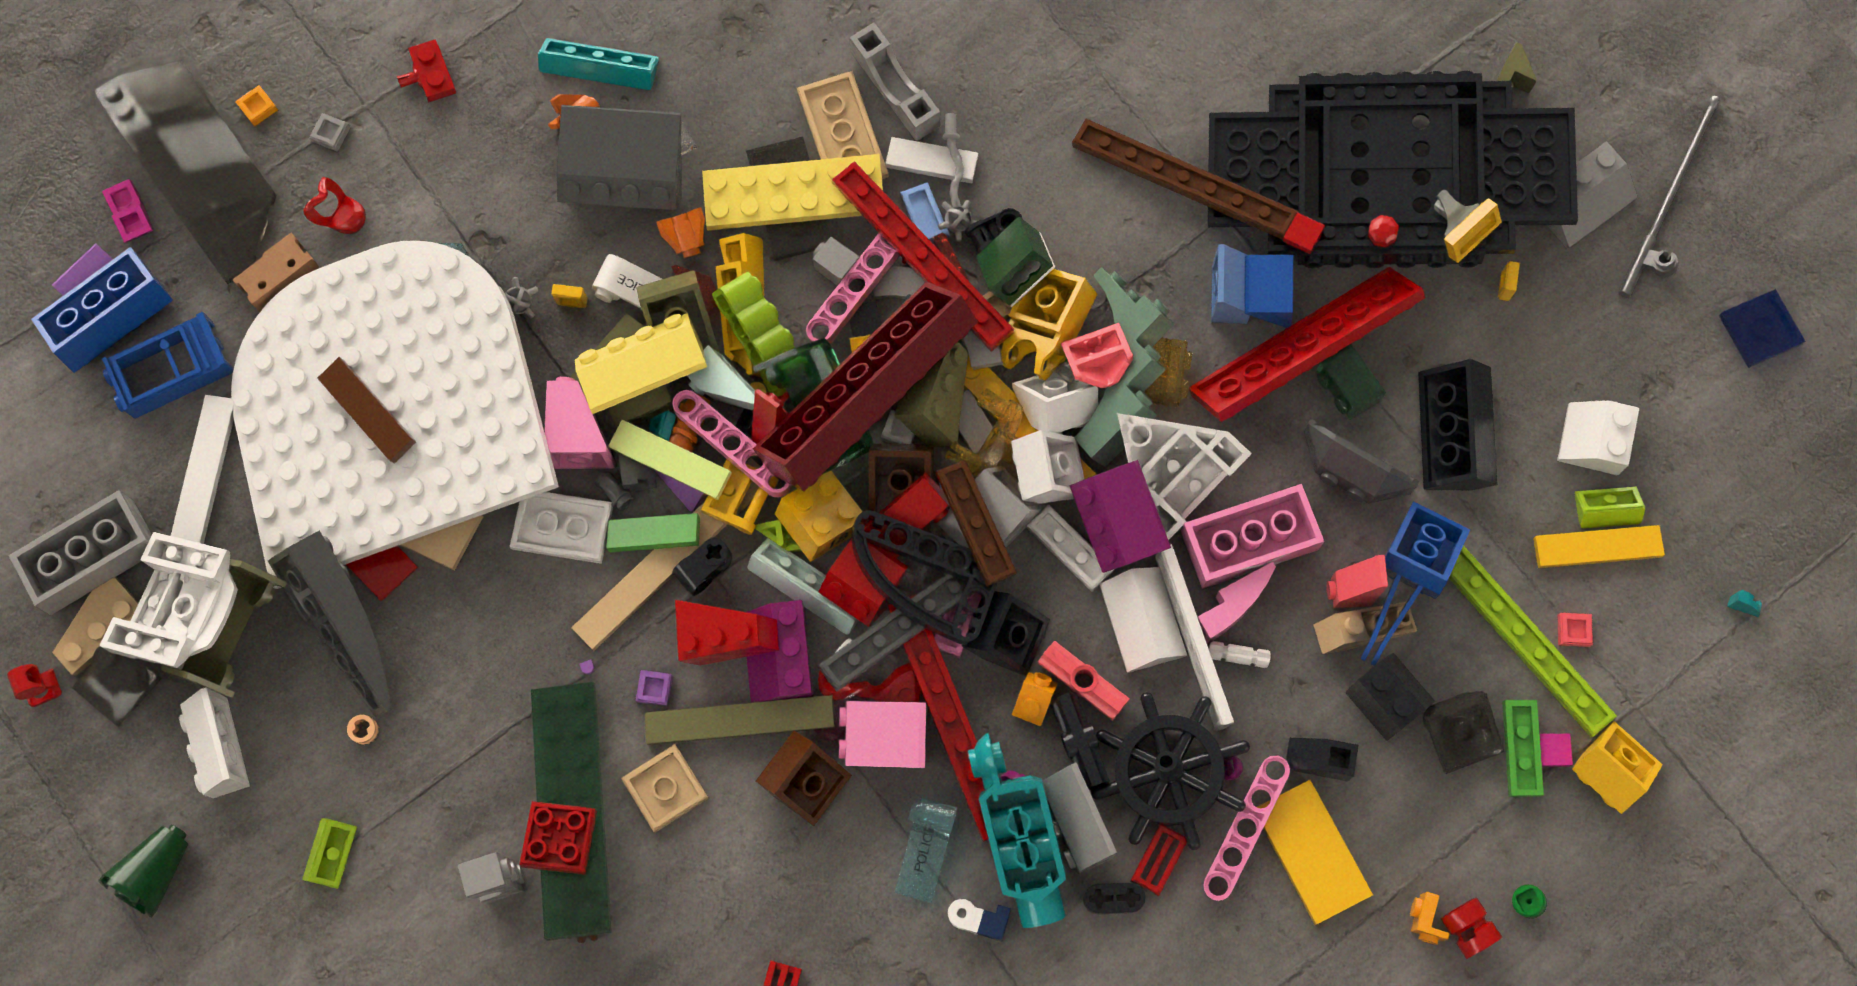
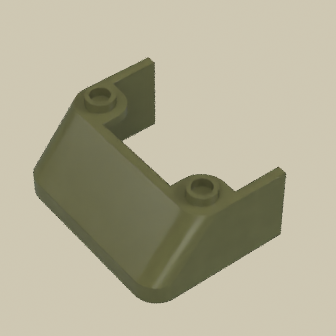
[161,559,287,698]

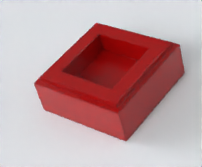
[1283,212,1325,254]

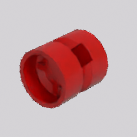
[1441,897,1502,959]

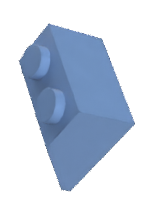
[1211,244,1250,324]

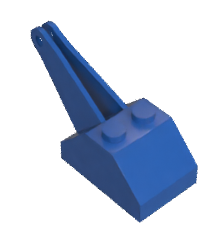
[1360,501,1470,666]

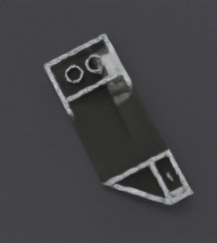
[94,60,277,284]

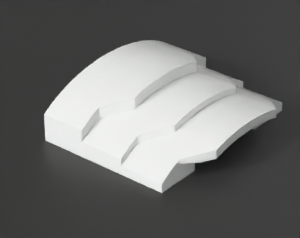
[100,532,238,668]

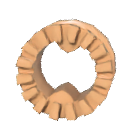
[347,715,379,745]

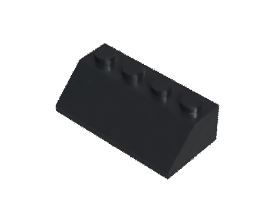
[1418,359,1498,491]

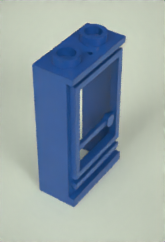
[102,312,234,419]

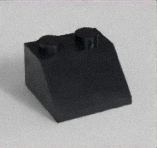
[962,591,1050,676]

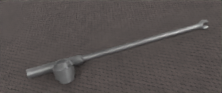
[1618,96,1719,298]

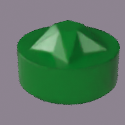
[1512,884,1547,919]

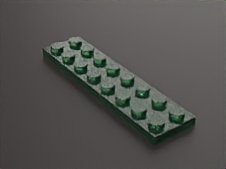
[531,682,612,941]

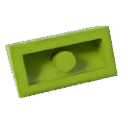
[1575,486,1645,529]
[302,818,357,889]

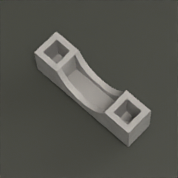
[850,23,941,141]

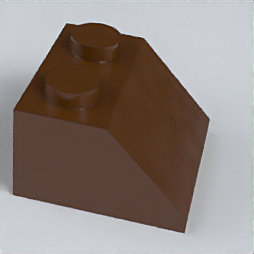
[755,731,852,826]

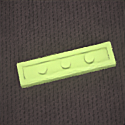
[608,420,732,500]

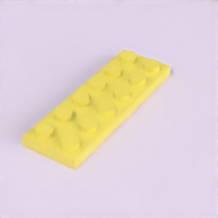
[702,154,883,231]

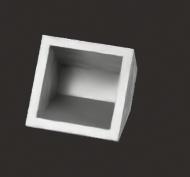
[937,466,1045,563]

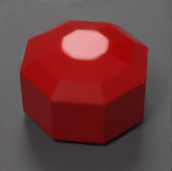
[1368,215,1399,248]

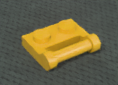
[701,459,779,535]

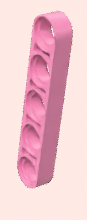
[806,233,900,347]
[672,390,792,498]
[1204,756,1290,901]

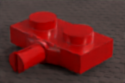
[397,39,456,103]

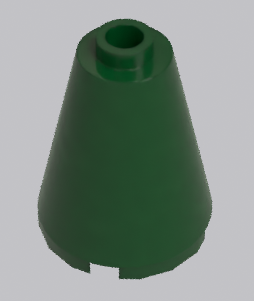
[98,824,188,918]

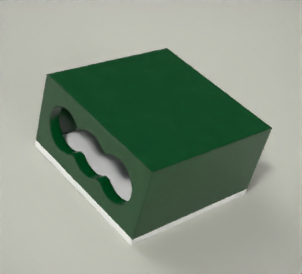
[976,217,1055,307]

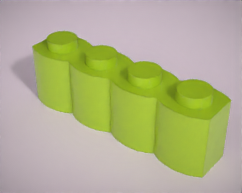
[712,272,811,397]

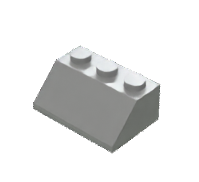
[1547,141,1637,249]
[1043,763,1117,874]

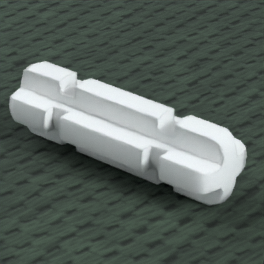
[1209,641,1271,668]

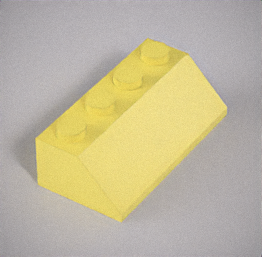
[575,313,707,414]

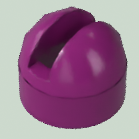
[1224,756,1243,780]

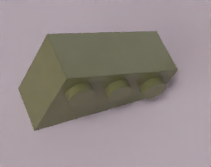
[894,342,968,447]

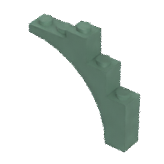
[1075,267,1174,467]

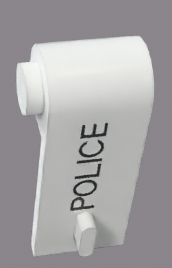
[592,254,662,309]

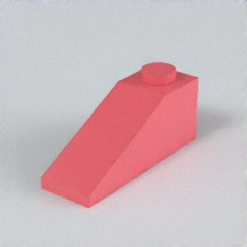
[1327,555,1388,608]

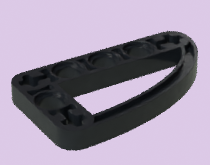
[852,510,997,645]

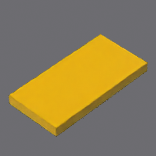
[1257,780,1373,925]

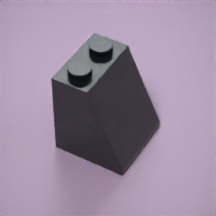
[1345,653,1435,741]

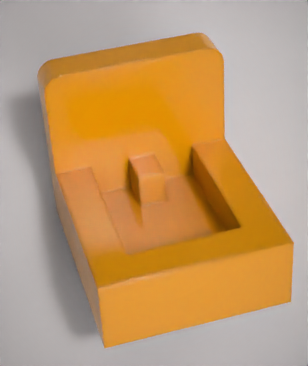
[1012,672,1058,726]
[1410,892,1450,945]

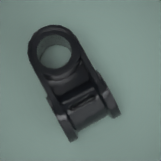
[965,208,1023,255]
[672,538,732,596]

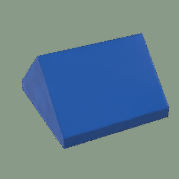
[1245,255,1293,328]

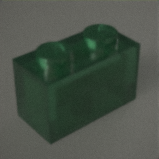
[1316,344,1386,420]

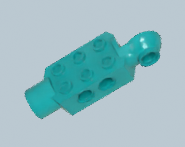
[968,732,1066,928]

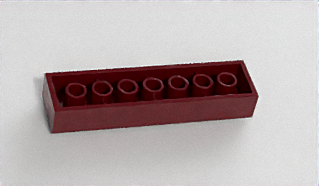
[753,282,978,492]

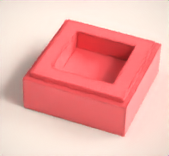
[1558,613,1593,647]

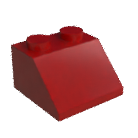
[818,538,908,627]

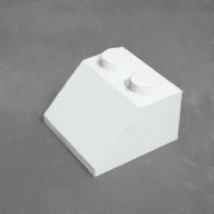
[1012,367,1099,434]
[1557,401,1639,475]
[1011,430,1085,504]

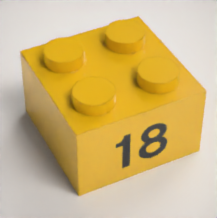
[775,469,864,562]

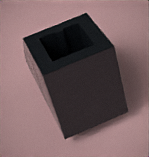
[1284,737,1359,782]

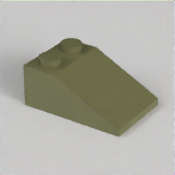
[636,270,720,353]

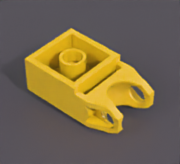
[1001,269,1098,381]

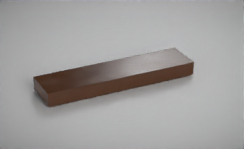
[317,357,416,464]
[935,460,1017,587]

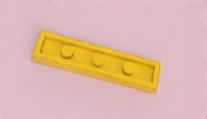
[1533,525,1665,568]

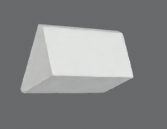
[1100,567,1187,673]

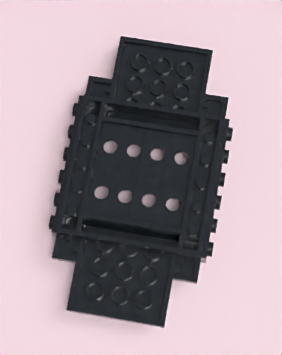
[1208,71,1578,268]

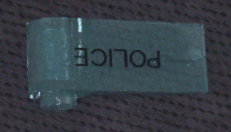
[895,798,958,903]

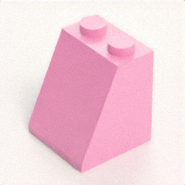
[545,377,616,469]
[838,701,926,768]

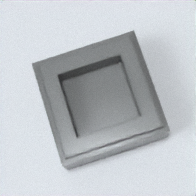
[309,113,351,152]

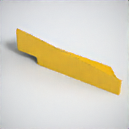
[715,233,764,377]

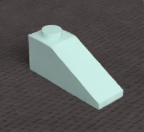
[687,345,755,410]

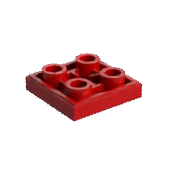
[519,801,597,875]

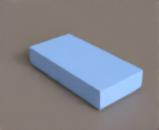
[900,182,949,243]

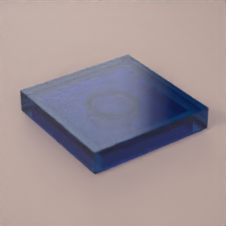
[1719,289,1806,368]

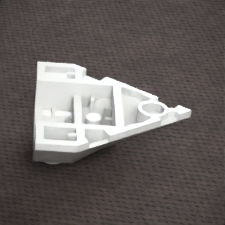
[1117,413,1252,540]

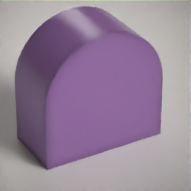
[580,660,594,675]

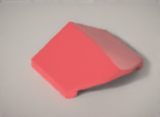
[1061,323,1133,388]

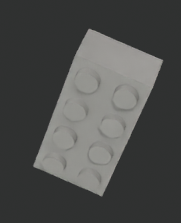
[8,490,152,615]

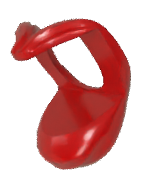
[304,177,366,234]

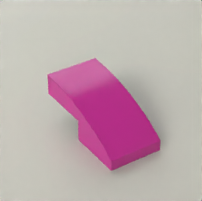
[102,179,153,243]

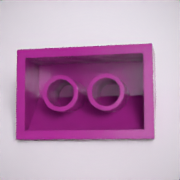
[1069,460,1171,573]
[747,600,814,703]

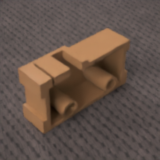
[233,232,319,312]

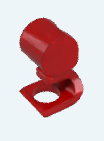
[7,664,62,707]

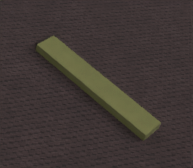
[645,695,835,745]

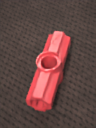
[1038,641,1130,721]

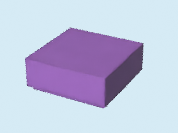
[635,670,673,707]

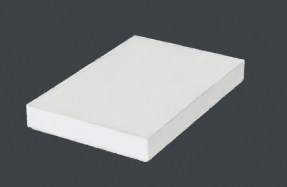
[510,492,613,564]

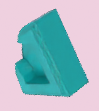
[649,410,676,441]
[1727,590,1762,617]

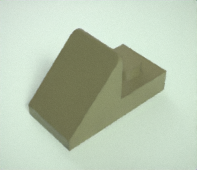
[1496,42,1536,93]

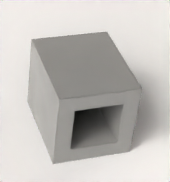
[813,237,859,286]

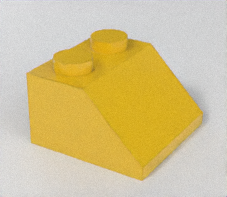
[1572,721,1663,814]

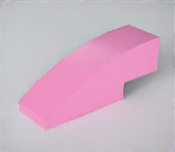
[1198,561,1276,644]

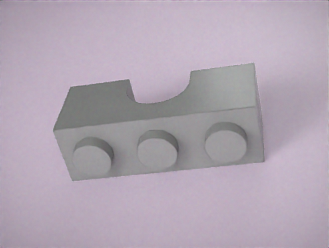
[458,852,526,904]

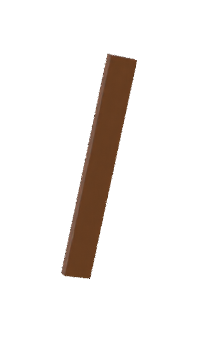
[1072,119,1299,240]

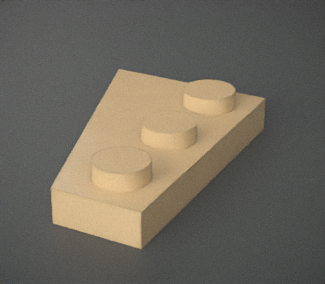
[52,577,139,677]

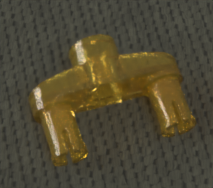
[945,388,1023,479]

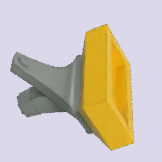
[1434,190,1502,263]

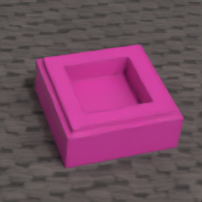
[1540,734,1573,767]

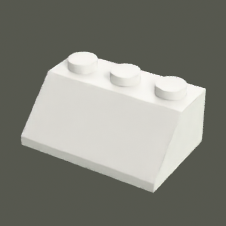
[179,687,250,798]

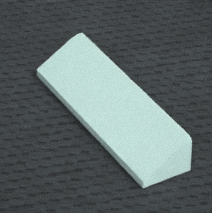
[747,538,859,635]

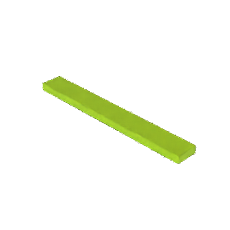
[1449,545,1617,738]

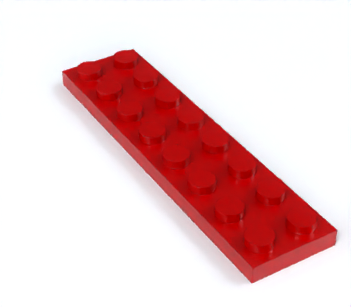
[1189,267,1426,422]

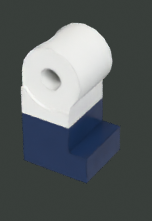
[948,899,1011,942]

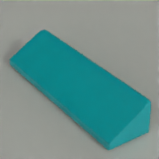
[538,38,659,90]

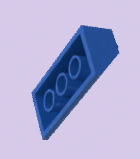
[31,247,173,373]

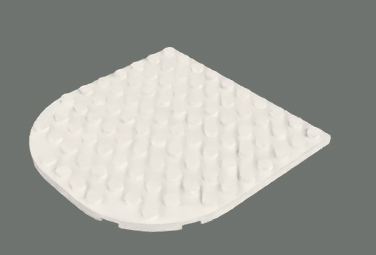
[231,241,559,589]

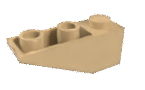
[1313,602,1417,654]

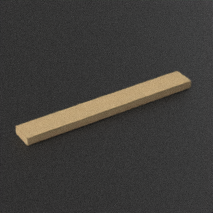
[571,458,760,651]

